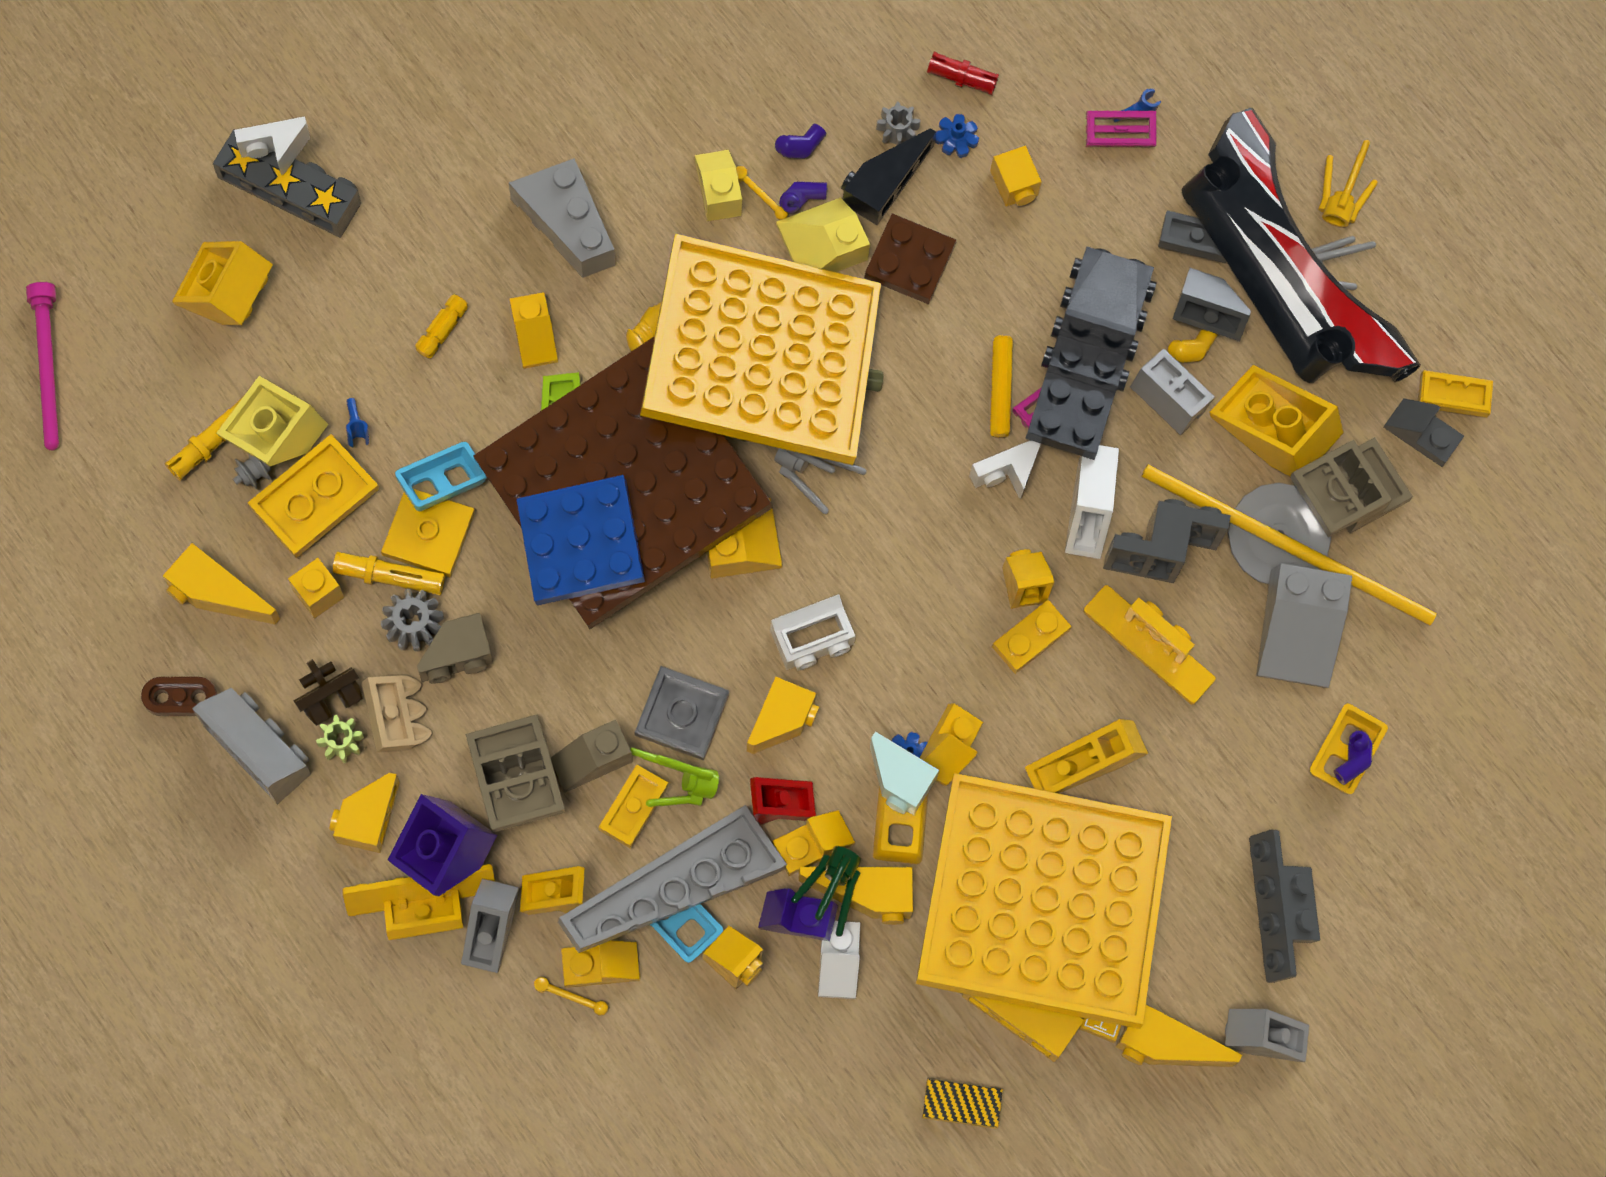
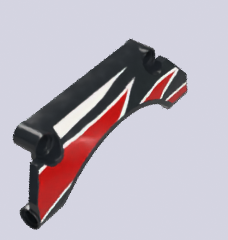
[1182,108,1421,383]

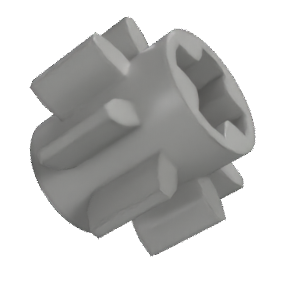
[876,102,920,146]

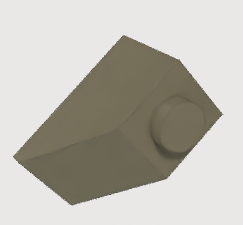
[551,720,632,793]

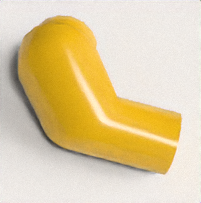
[1167,329,1218,363]

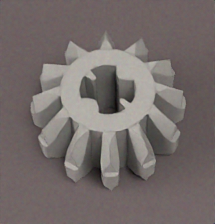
[381,589,444,652]

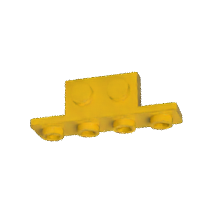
[1083,585,1216,705]
[342,864,495,940]

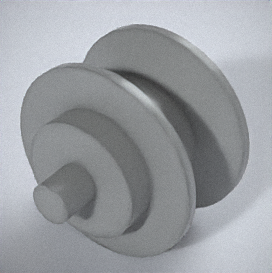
[233,454,271,489]

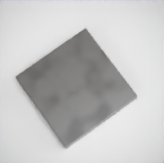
[635,666,729,761]

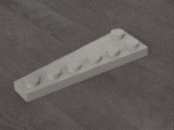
[558,805,787,953]

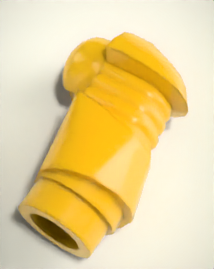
[626,302,661,351]

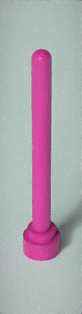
[26,282,59,451]

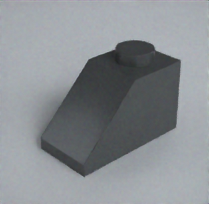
[1173,268,1251,341]

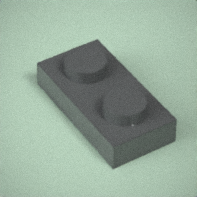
[1158,210,1226,263]

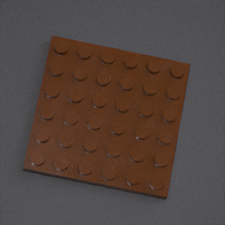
[473,337,773,629]

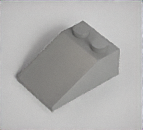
[1256,563,1352,688]

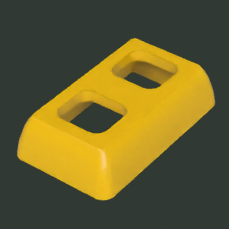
[1310,703,1388,794]
[873,786,928,864]

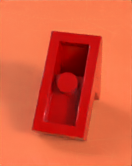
[750,777,816,825]

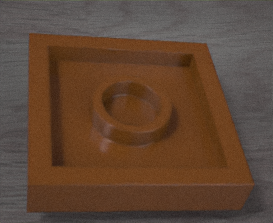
[864,213,956,305]

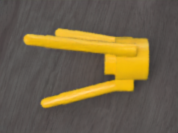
[1318,140,1378,227]

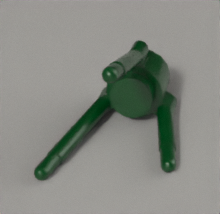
[791,846,861,937]

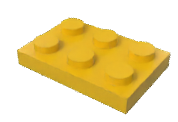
[247,434,379,558]

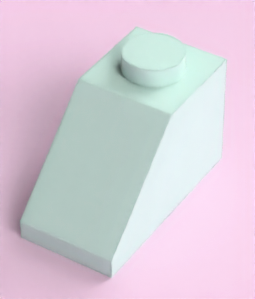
[870,732,939,815]

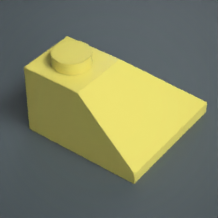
[776,197,870,272]
[216,376,328,466]

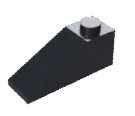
[841,128,936,225]

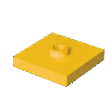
[381,489,475,578]

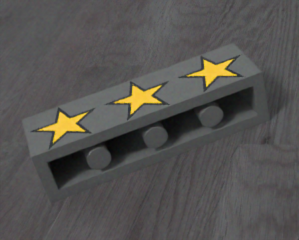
[213,129,361,238]

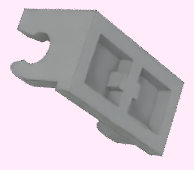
[1130,349,1215,435]

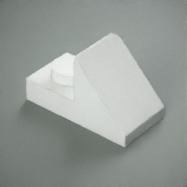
[234,117,310,175]
[969,440,1041,498]
[818,921,860,999]

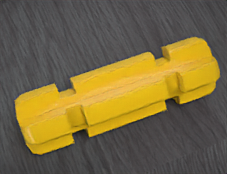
[415,294,468,359]

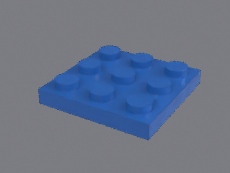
[517,475,645,606]

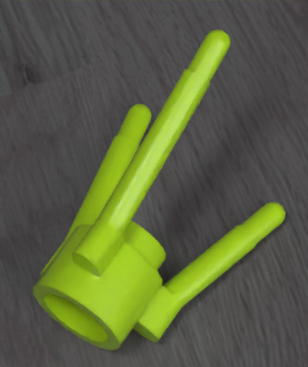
[630,748,719,807]

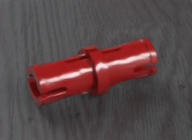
[927,51,999,95]

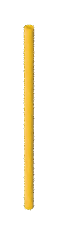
[1141,464,1437,626]

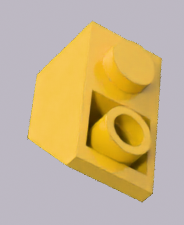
[703,926,763,989]

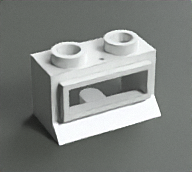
[770,594,855,670]

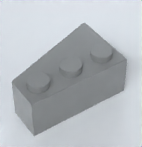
[509,158,615,278]

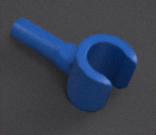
[1113,89,1161,122]
[346,398,369,447]

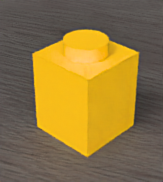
[990,145,1042,207]
[288,558,344,619]

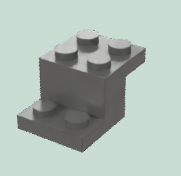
[1103,499,1231,584]

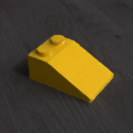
[1209,365,1344,476]

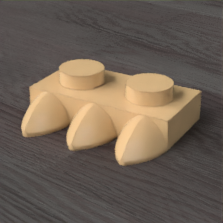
[362,675,432,752]

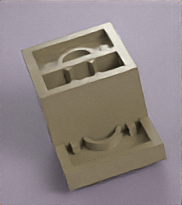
[1290,437,1413,537]
[465,715,565,833]

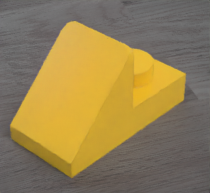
[509,292,558,369]
[920,703,983,786]
[772,810,855,876]
[520,866,585,915]
[561,940,640,988]

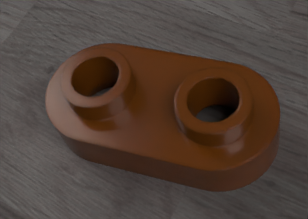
[141,677,217,716]

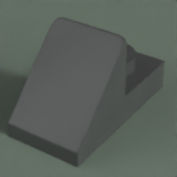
[1383,398,1464,467]

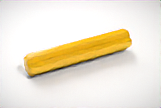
[990,335,1013,438]

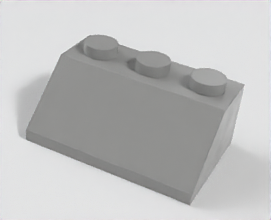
[192,688,311,804]

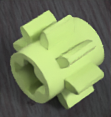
[316,715,364,763]

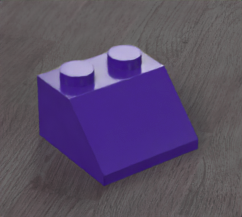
[388,794,497,896]

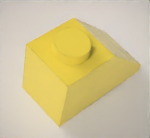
[694,150,742,221]

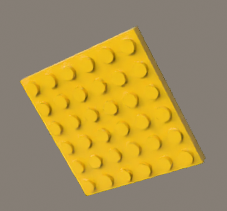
[640,234,881,465]
[916,773,1172,1029]

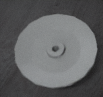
[1228,483,1332,584]

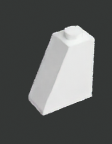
[1065,445,1119,559]

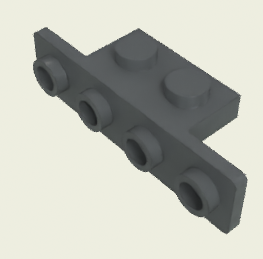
[1249,830,1320,983]

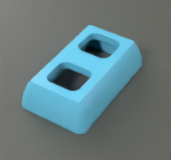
[395,442,487,512]
[650,904,723,963]

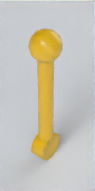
[736,166,788,220]
[534,977,608,1016]

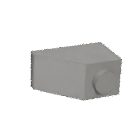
[461,879,519,973]
[1225,1009,1309,1062]

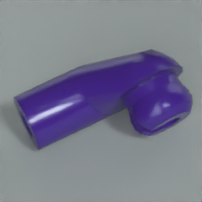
[775,123,827,158]
[779,181,827,214]
[1333,731,1373,785]

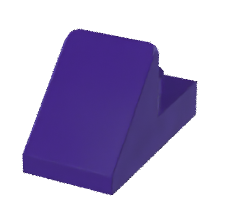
[758,888,838,942]

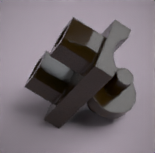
[293,659,363,726]

